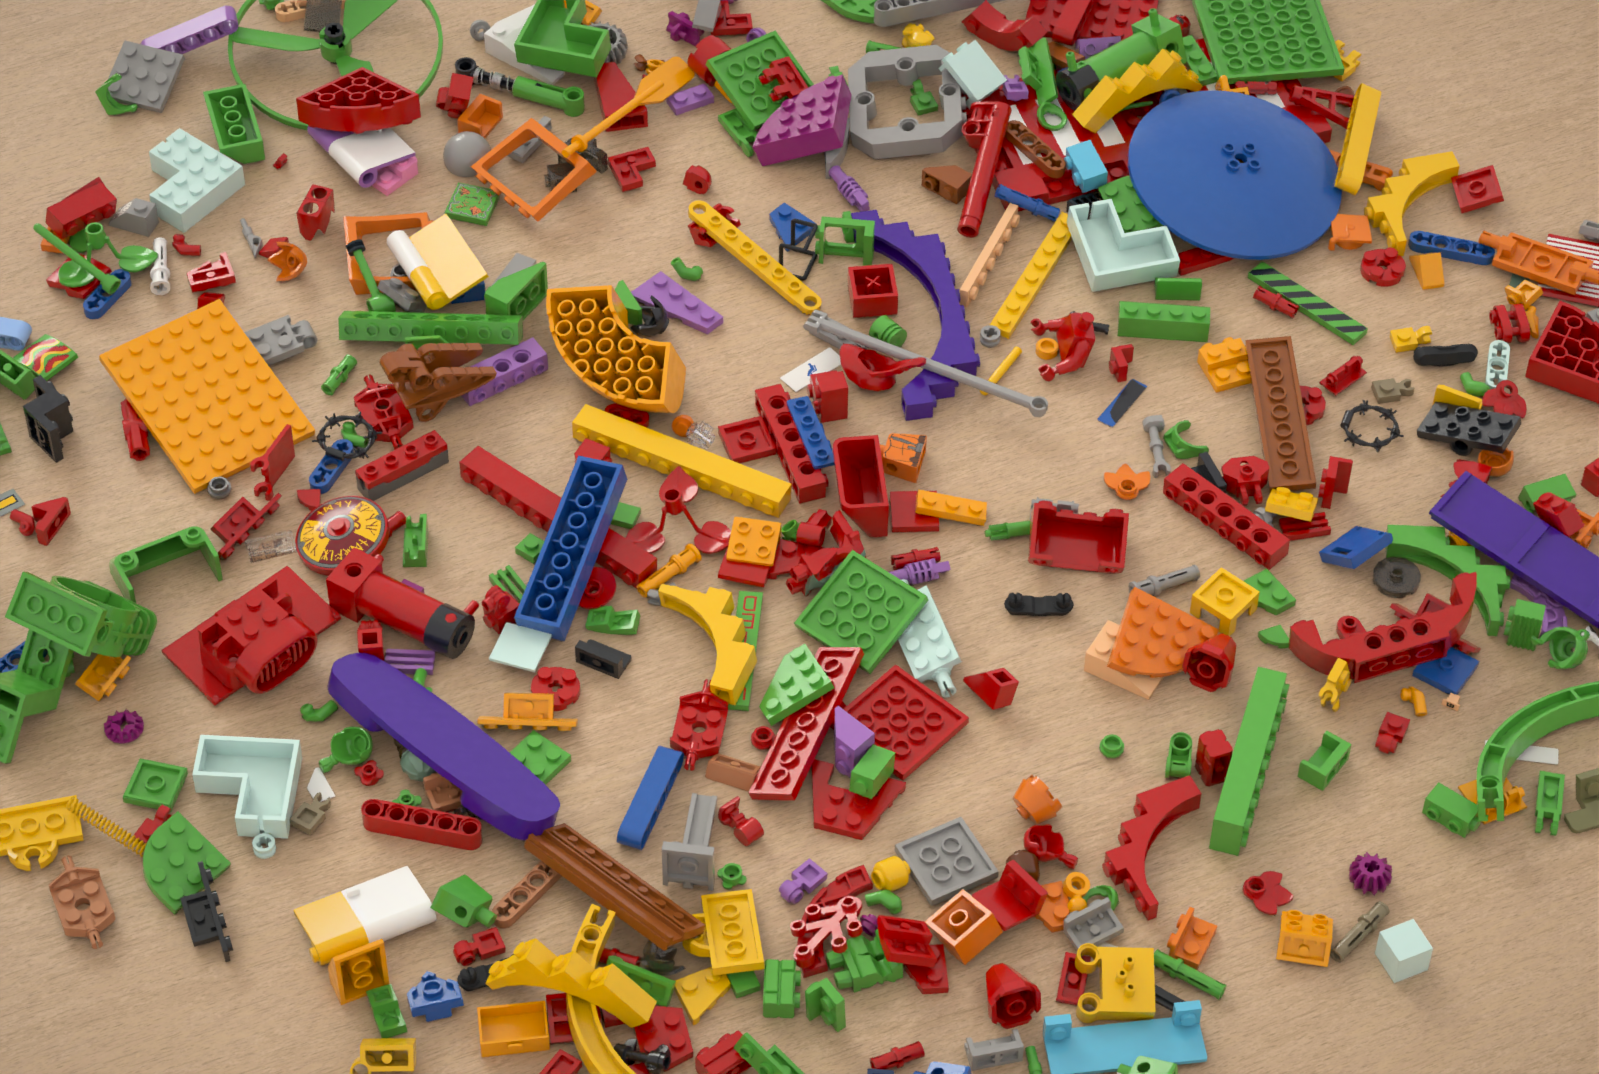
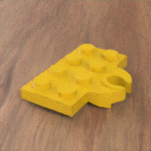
[0,795,84,871]
[682,889,765,976]

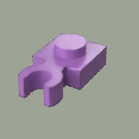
[1002,75,1029,101]

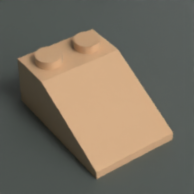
[1084,620,1164,700]

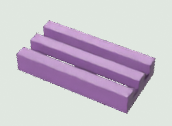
[385,649,435,675]

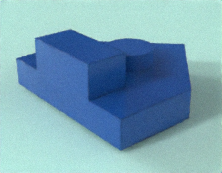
[407,971,464,1022]

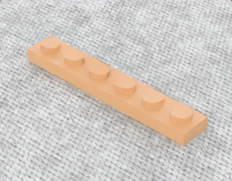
[959,203,1020,307]

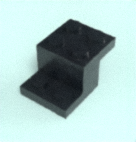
[23,375,73,463]

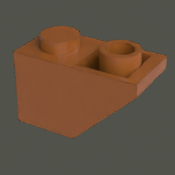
[921,165,972,205]

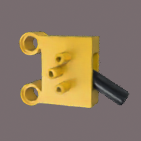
[1075,943,1186,1024]

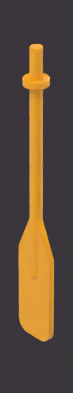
[562,56,695,158]

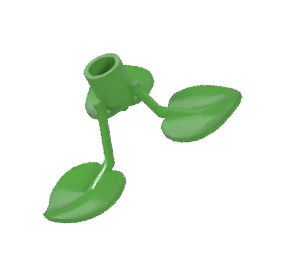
[58,222,158,287]

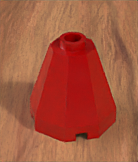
[1182,633,1237,692]
[986,963,1041,1029]

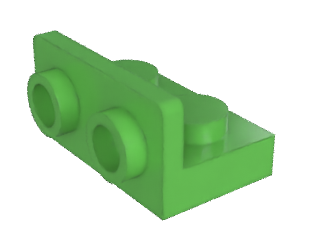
[805,977,846,1032]

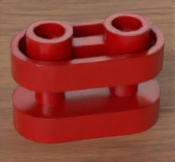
[1489,303,1530,343]

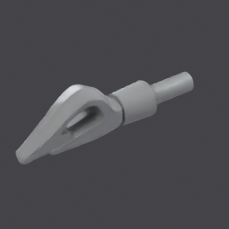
[240,218,263,259]

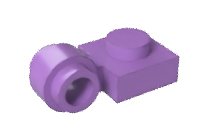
[779,858,828,904]

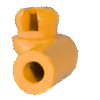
[1400,686,1428,717]

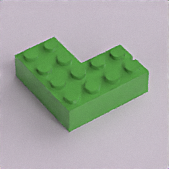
[514,0,611,77]

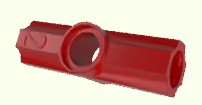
[121,398,150,461]

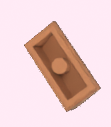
[705,753,761,792]

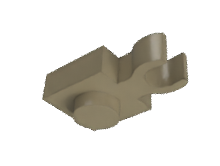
[1371,378,1415,404]
[290,792,331,835]

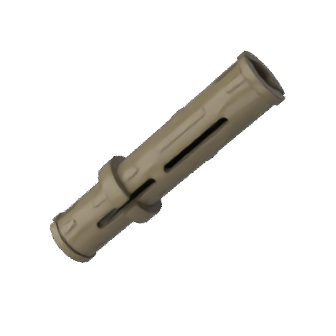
[1330,901,1390,963]

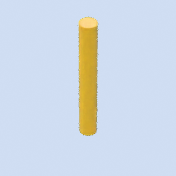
[980,346,1022,396]

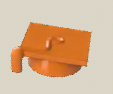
[1328,214,1372,251]

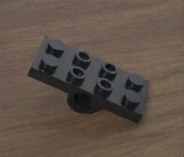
[1417,402,1522,456]

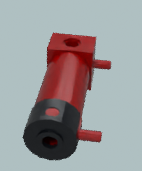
[326,547,479,659]

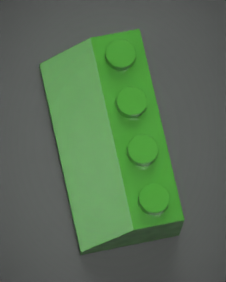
[203,84,265,164]
[1117,301,1210,342]

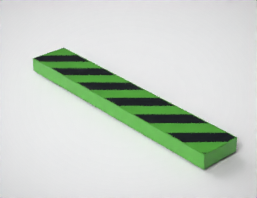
[1248,261,1368,345]

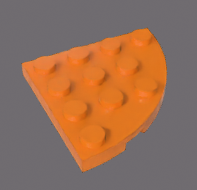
[1107,587,1219,678]

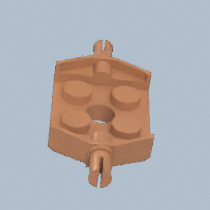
[49,855,115,949]

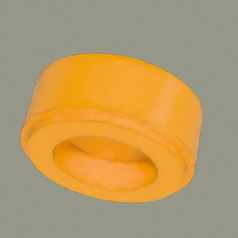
[1036,338,1059,360]

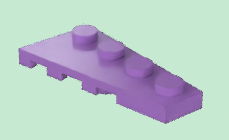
[631,271,723,334]

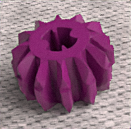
[1349,852,1392,896]

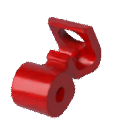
[718,796,764,846]

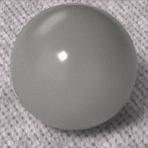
[443,131,491,177]

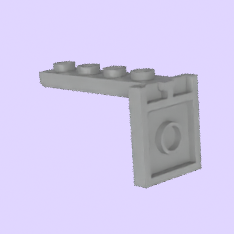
[662,793,718,891]

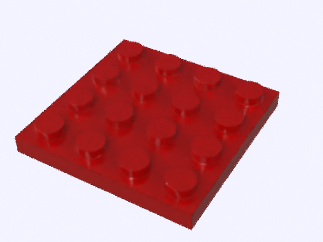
[830,664,969,781]

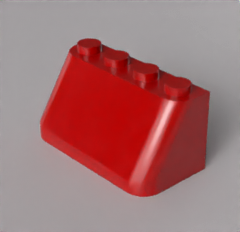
[833,435,889,537]

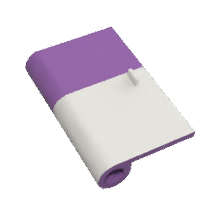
[307,126,415,188]

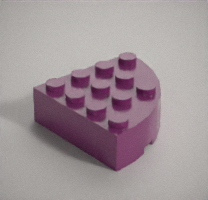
[753,75,852,166]

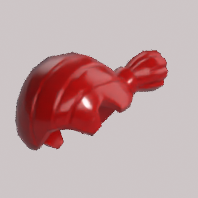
[1023,824,1078,870]

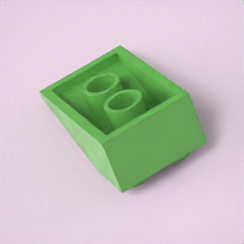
[484,262,548,321]

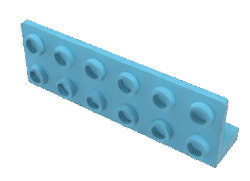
[1042,1000,1207,1074]

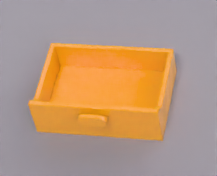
[477,1000,550,1057]

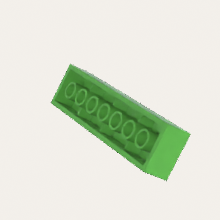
[1209,667,1290,856]

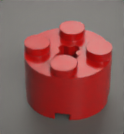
[687,35,731,87]

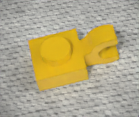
[1389,326,1432,353]

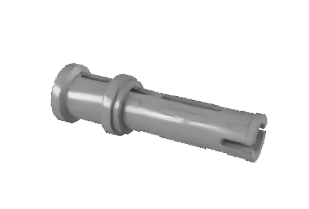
[1128,565,1200,597]

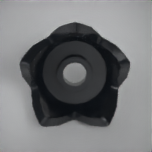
[630,295,669,336]

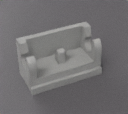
[964,1029,1024,1071]

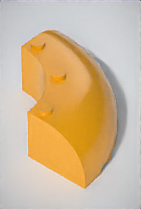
[546,285,686,413]

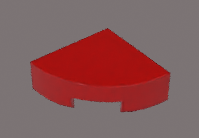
[297,489,321,511]

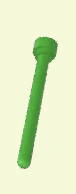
[33,223,121,294]

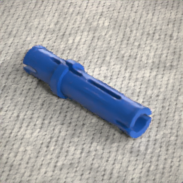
[994,184,1060,222]

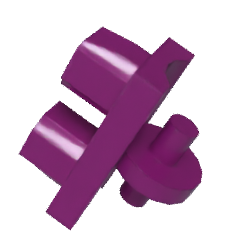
[666,11,705,46]

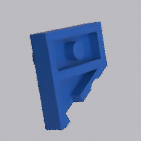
[769,203,816,252]

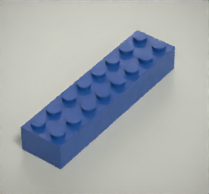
[514,455,628,641]

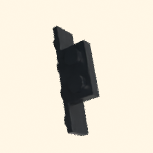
[180,861,233,962]

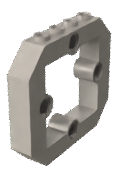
[848,45,967,159]

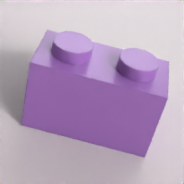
[834,706,875,778]

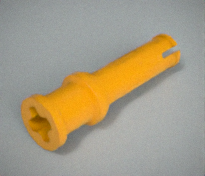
[636,543,702,598]

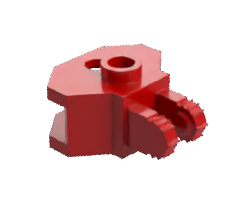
[1221,456,1269,506]

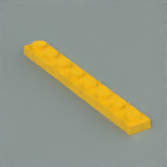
[990,212,1072,339]

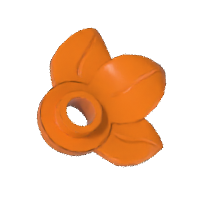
[1104,463,1150,500]

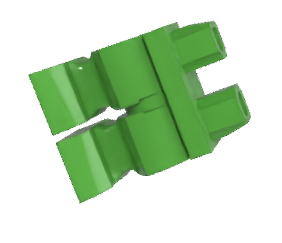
[826,929,903,993]

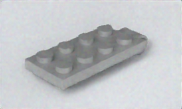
[244,315,317,366]

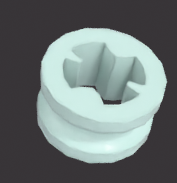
[252,833,276,859]

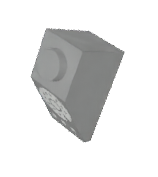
[109,198,159,237]

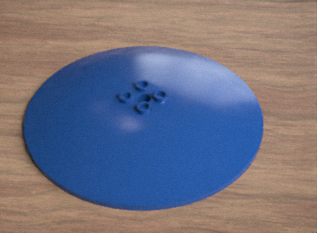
[1128,90,1342,260]

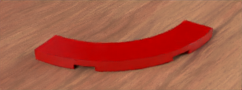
[797,865,873,978]

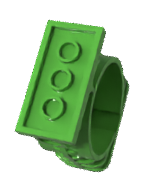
[5,572,157,657]

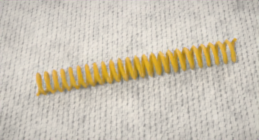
[66,796,147,857]

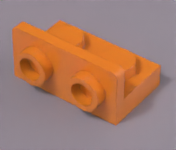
[1167,907,1217,970]

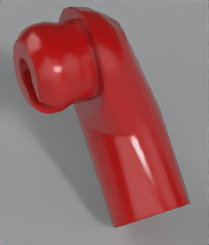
[172,234,201,256]
[10,509,35,536]

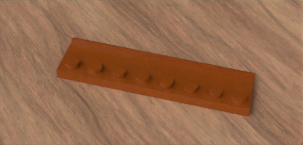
[524,823,706,951]

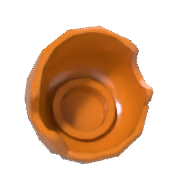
[1478,448,1514,477]

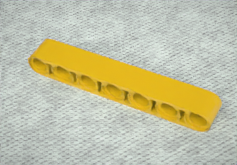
[1334,83,1381,195]

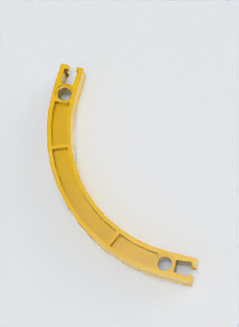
[566,904,636,1074]

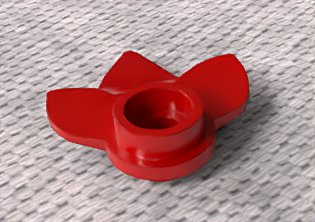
[1482,380,1527,419]
[1243,871,1293,915]

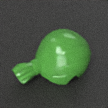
[318,726,373,773]

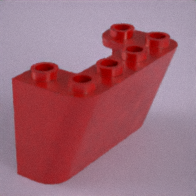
[1028,500,1129,574]

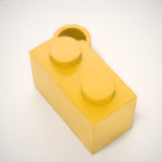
[350,1038,416,1074]

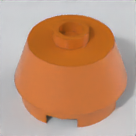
[1013,775,1063,825]

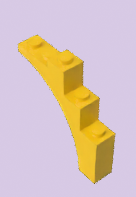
[1072,48,1203,133]
[1364,151,1460,256]
[658,584,757,705]
[485,938,657,1028]

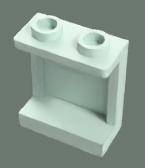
[938,40,1007,110]

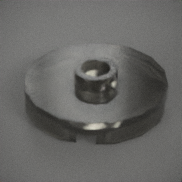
[1372,557,1421,598]

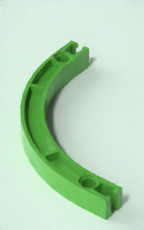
[1477,681,1599,822]

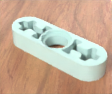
[1485,340,1510,391]

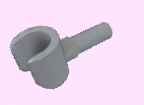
[647,582,676,606]

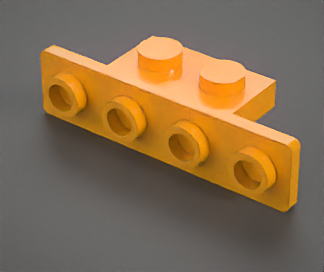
[477,692,578,731]

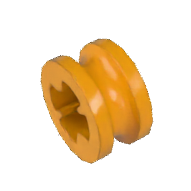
[646,59,665,74]

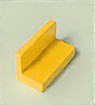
[1432,385,1483,410]

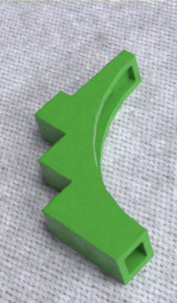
[1385,525,1510,636]

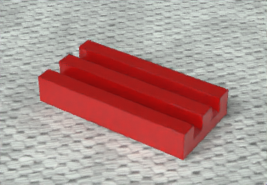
[1279,512,1331,541]

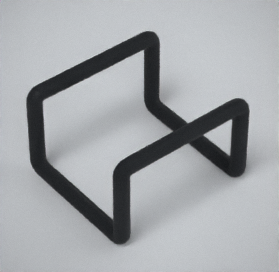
[779,218,818,281]

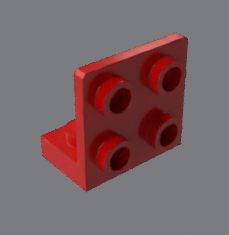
[972,860,1048,931]

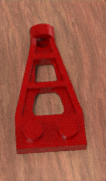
[1288,85,1354,129]

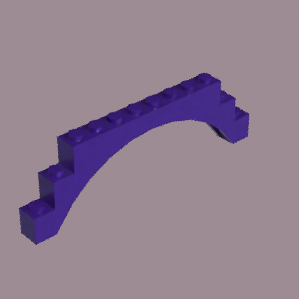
[851,210,980,421]

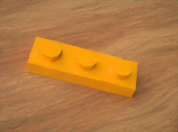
[915,489,987,526]

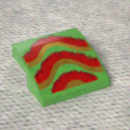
[13,334,78,381]

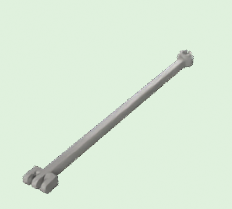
[803,310,1048,417]

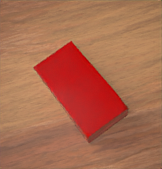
[1056,952,1091,1006]

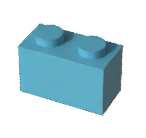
[1064,140,1108,193]

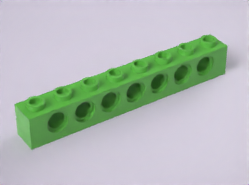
[338,311,523,345]

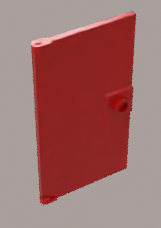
[161,566,341,706]

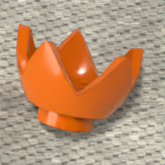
[267,242,307,281]

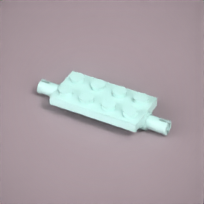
[898,579,962,698]

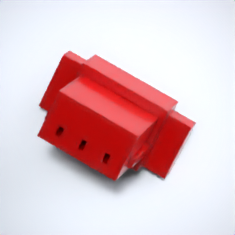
[273,153,288,170]

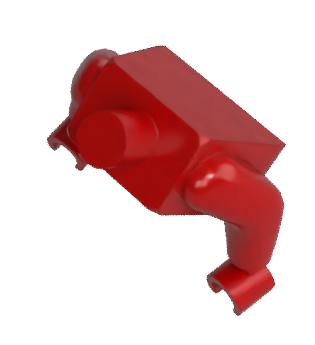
[1031,312,1095,381]

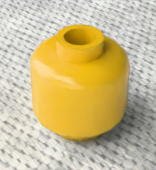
[871,856,910,892]

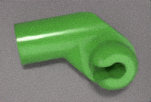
[671,257,703,281]
[1460,372,1490,397]
[341,421,369,448]
[300,700,338,721]

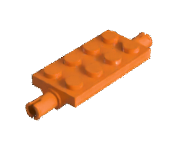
[1479,230,1599,295]

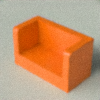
[457,94,503,138]

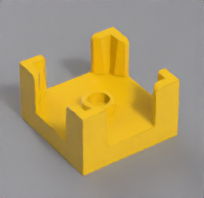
[1190,567,1260,636]

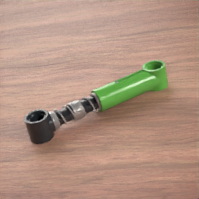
[455,57,585,117]

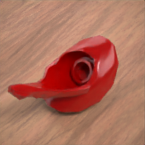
[839,343,926,391]

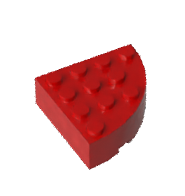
[296,67,421,134]
[1525,300,1599,404]

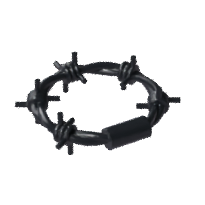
[1340,400,1404,453]
[312,412,382,461]

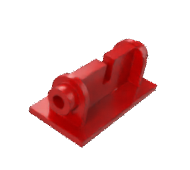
[1319,356,1367,396]

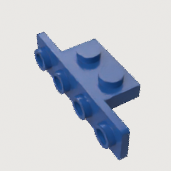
[787,396,834,469]

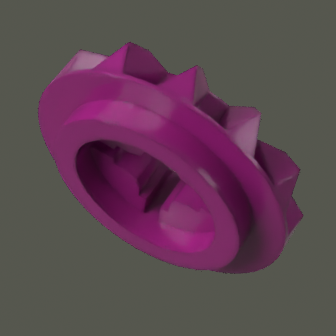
[104,708,144,743]

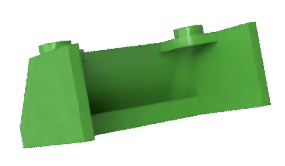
[109,526,223,603]

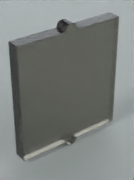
[304,0,342,33]

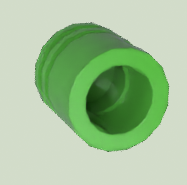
[869,315,907,347]

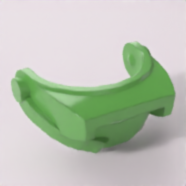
[95,73,138,115]
[1163,420,1209,459]

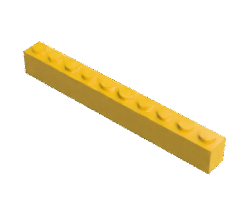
[572,404,791,518]

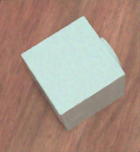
[1375,919,1433,983]

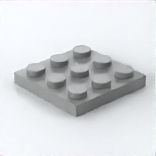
[108,41,185,113]
[895,817,999,906]

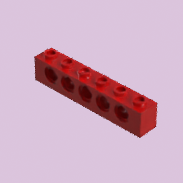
[755,383,829,504]
[1163,463,1290,570]

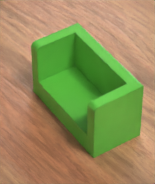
[1297,731,1352,791]

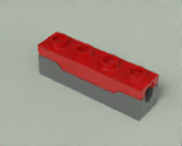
[355,430,449,501]

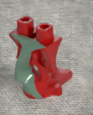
[786,510,866,596]

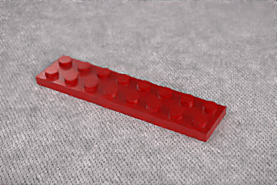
[748,647,864,801]

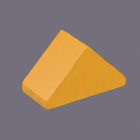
[1409,253,1445,290]

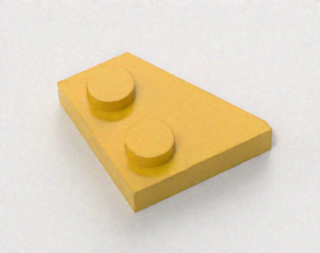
[674,967,731,1026]

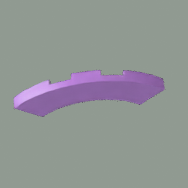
[1510,573,1567,641]

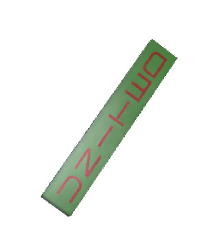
[728,591,763,711]

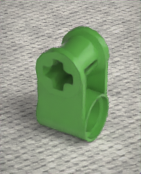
[1165,732,1193,779]

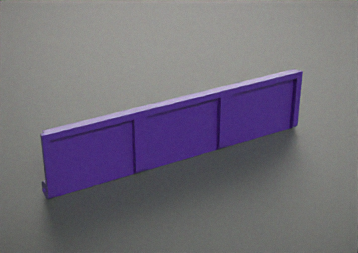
[1429,471,1599,629]

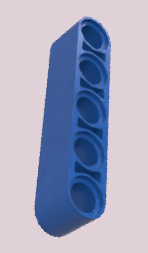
[617,746,684,850]

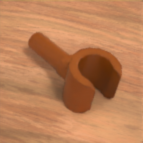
[634,54,665,71]

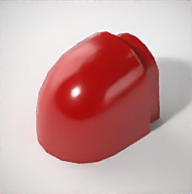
[683,165,712,194]

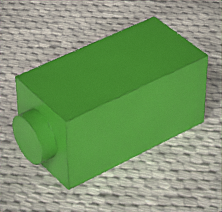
[849,744,895,799]
[1422,782,1481,838]

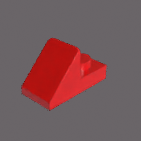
[31,497,71,546]

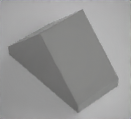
[692,0,722,32]

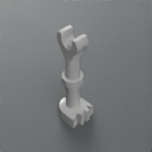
[1142,415,1171,478]

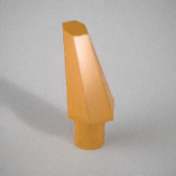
[1525,306,1539,339]

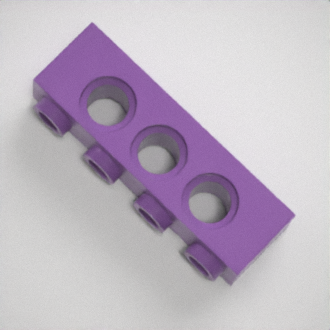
[461,337,548,406]

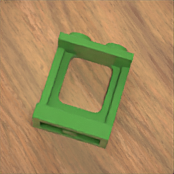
[815,216,875,266]

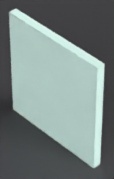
[489,622,552,673]

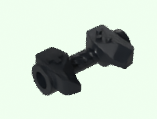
[614,1039,671,1074]

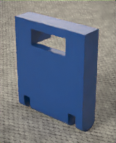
[1319,526,1393,569]

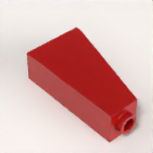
[594,62,648,132]

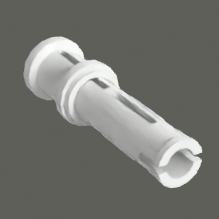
[150,237,170,295]

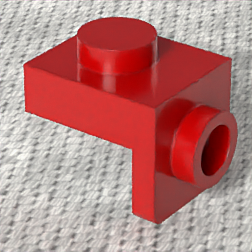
[1109,344,1134,382]

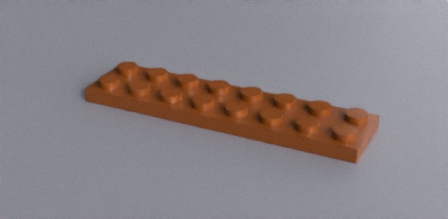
[1245,336,1316,493]

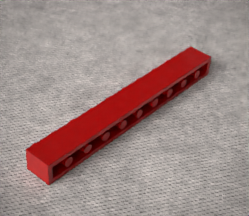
[459,446,657,589]

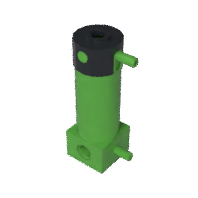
[1056,8,1187,110]

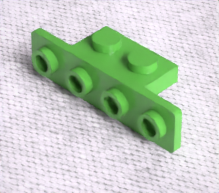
[1018,37,1058,105]
[734,1032,805,1074]

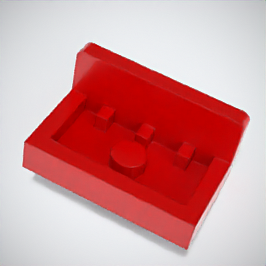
[1318,456,1353,509]

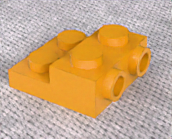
[1197,337,1251,393]

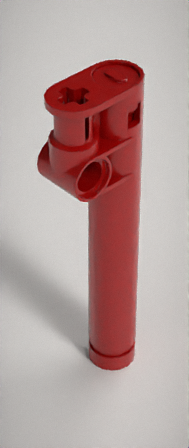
[957,102,1012,238]

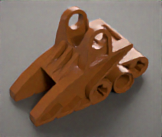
[380,343,497,422]

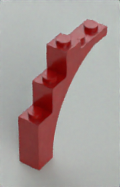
[1102,775,1202,921]

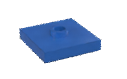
[1412,647,1479,695]

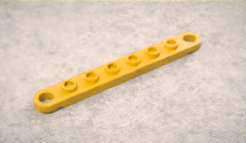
[688,200,822,315]

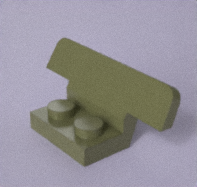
[1564,768,1599,833]

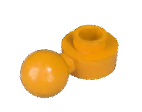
[1063,872,1090,913]

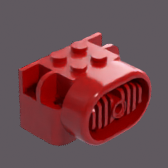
[198,576,318,694]

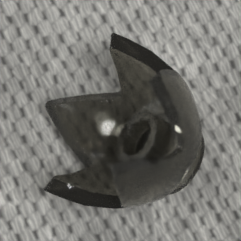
[640,940,686,976]

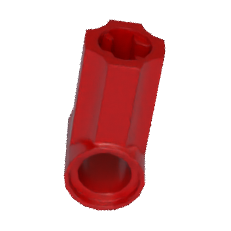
[796,509,832,547]

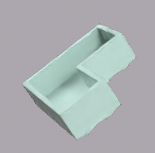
[149,128,245,233]
[1066,199,1180,292]
[192,735,302,839]

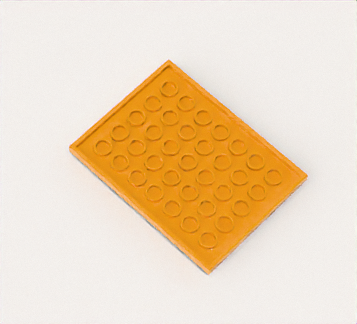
[99,299,315,494]

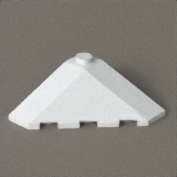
[484,4,565,85]

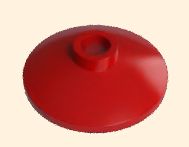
[579,567,617,609]

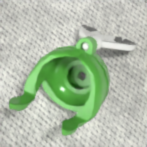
[1530,626,1599,669]

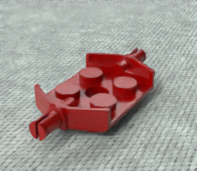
[354,374,414,450]
[670,679,728,771]

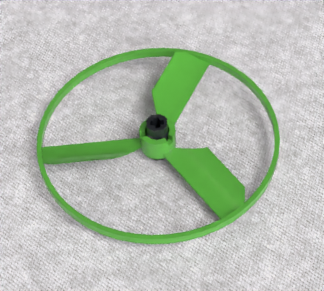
[228,0,443,130]

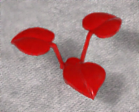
[626,466,731,554]

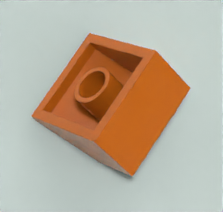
[925,889,1003,965]

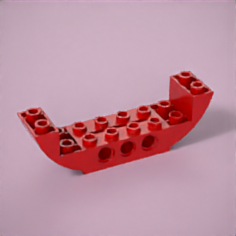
[1289,572,1477,684]

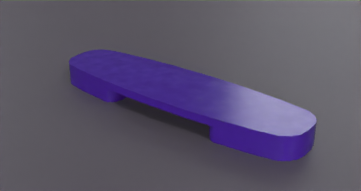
[327,653,560,840]

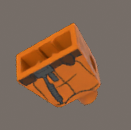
[880,433,927,483]

